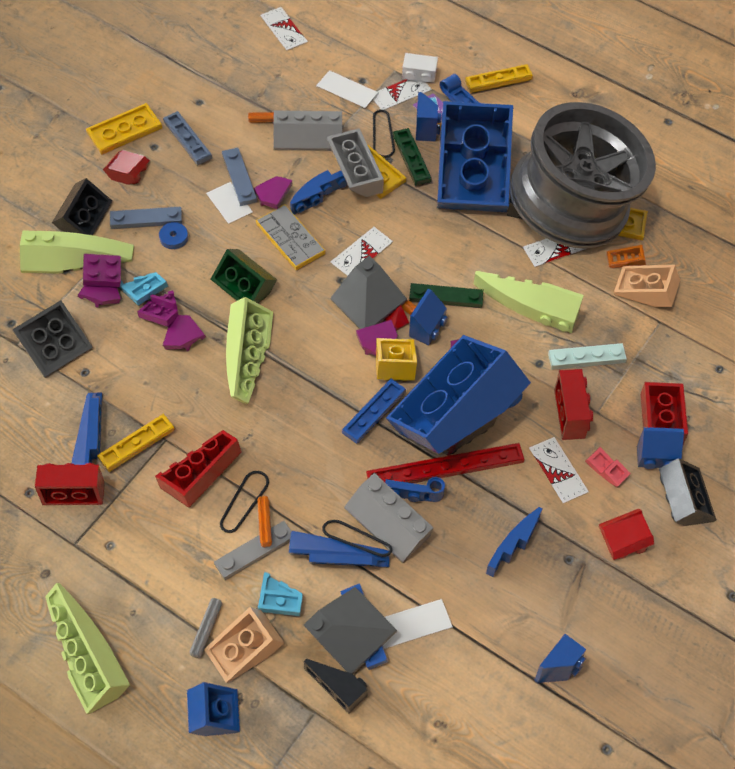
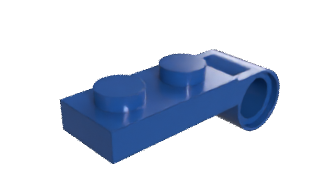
[439,74,479,103]
[385,477,445,502]

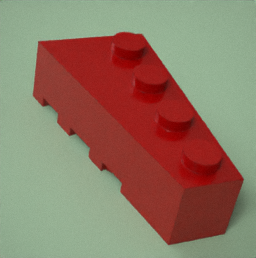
[155,430,242,508]

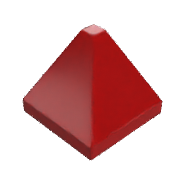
[384,305,409,331]

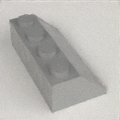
[274,111,342,151]
[327,128,384,197]
[344,473,433,563]

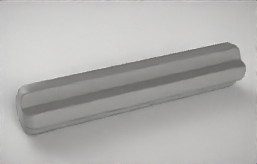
[190,598,222,658]

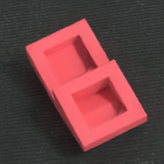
[585,447,631,487]

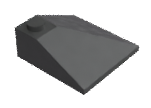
[330,255,408,329]
[12,300,93,378]
[304,587,397,674]

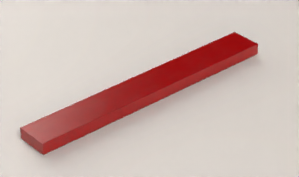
[366,443,525,483]

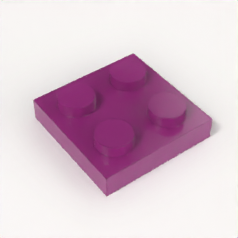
[83,254,121,287]

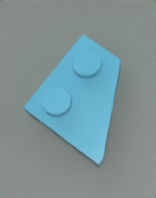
[119,272,168,306]
[258,572,303,616]

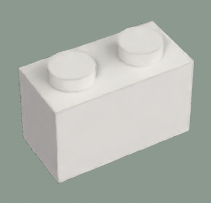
[402,53,438,83]

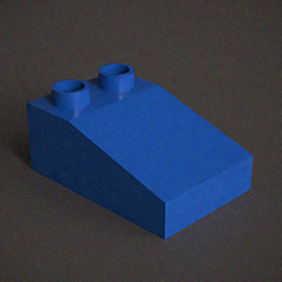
[437,101,513,212]
[386,335,531,454]

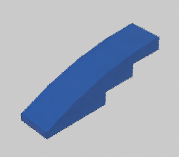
[486,507,543,577]

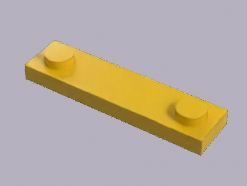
[465,64,533,93]
[97,414,175,472]

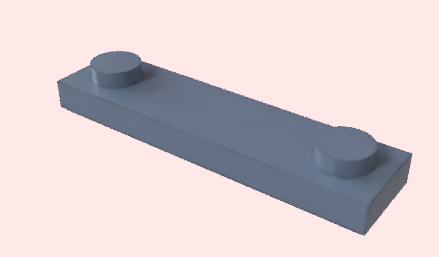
[163,111,212,165]
[222,147,257,206]
[110,207,182,229]

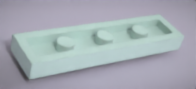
[548,343,627,370]

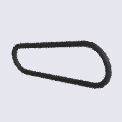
[373,109,395,158]
[220,471,269,533]
[322,520,393,557]

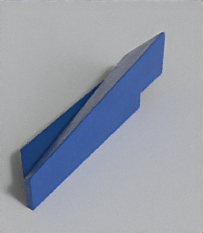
[71,392,102,465]
[289,531,390,567]

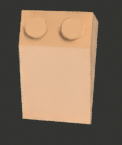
[614,265,680,307]
[204,607,284,683]

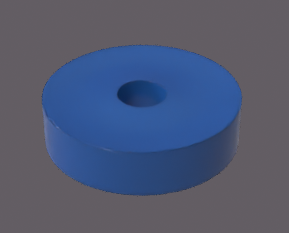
[159,222,188,249]

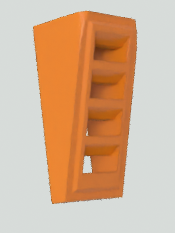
[606,245,646,268]

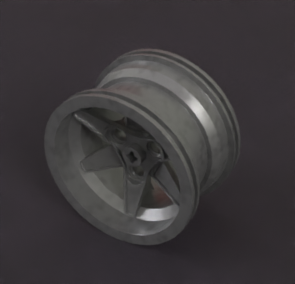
[509,102,656,248]

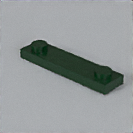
[393,128,432,186]
[409,283,483,308]

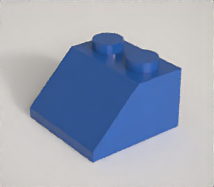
[416,92,441,142]
[409,289,448,346]
[637,427,684,469]
[534,634,586,683]
[187,682,240,736]

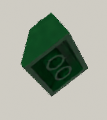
[211,249,277,303]

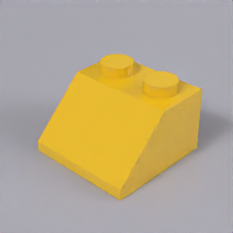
[376,338,417,381]

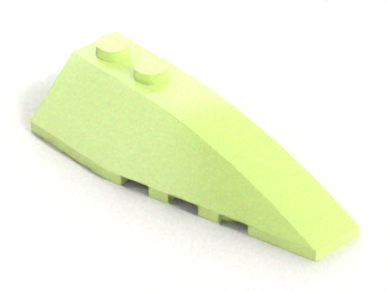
[20,230,134,274]
[474,271,584,333]
[226,297,273,404]
[45,583,130,714]

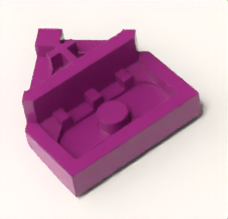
[254,176,292,209]
[77,285,121,308]
[137,290,179,327]
[162,315,206,352]
[356,320,398,356]

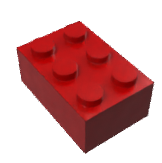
[554,369,593,440]
[640,382,688,445]
[35,463,105,505]

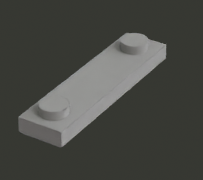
[214,521,292,580]

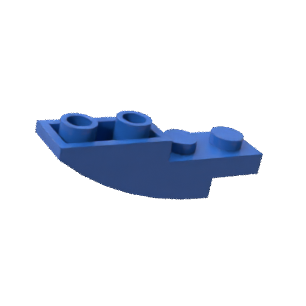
[290,170,348,215]

